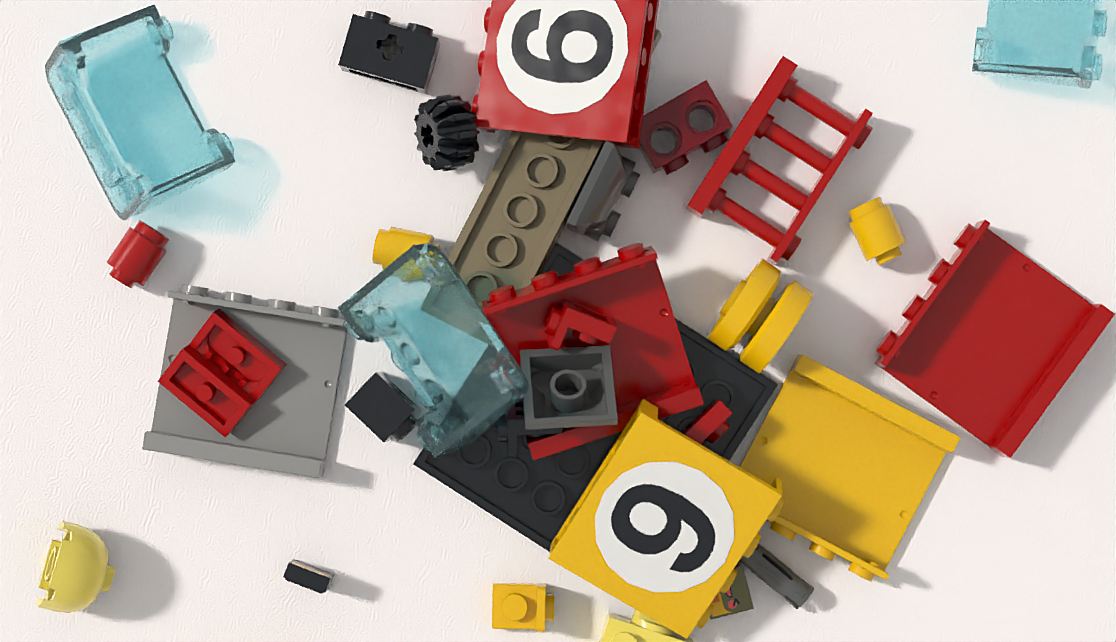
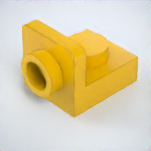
[492,583,554,632]

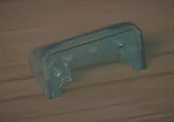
[45,4,236,221]

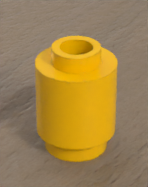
[848,197,907,266]
[372,227,440,278]

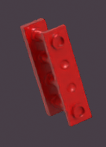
[685,56,873,265]

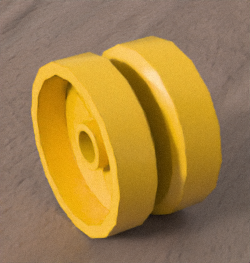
[707,258,814,373]

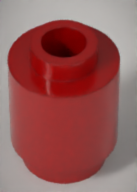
[106,220,169,289]

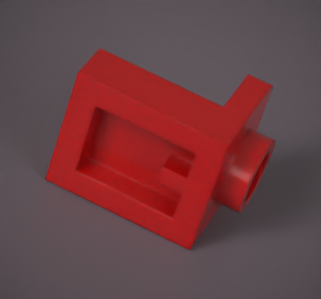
[543,298,617,351]
[682,399,732,444]

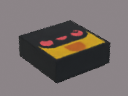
[283,559,335,594]

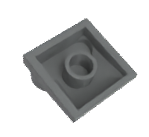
[566,141,641,242]
[520,345,618,430]

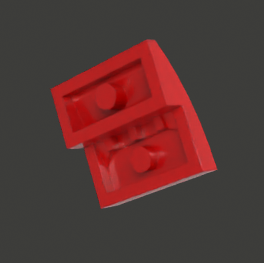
[157,309,287,438]

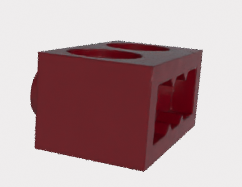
[639,80,733,175]

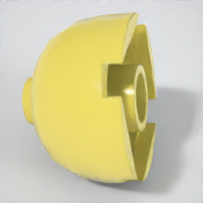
[36,521,115,613]

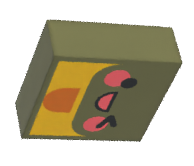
[710,565,754,620]

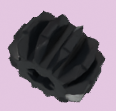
[414,95,480,171]

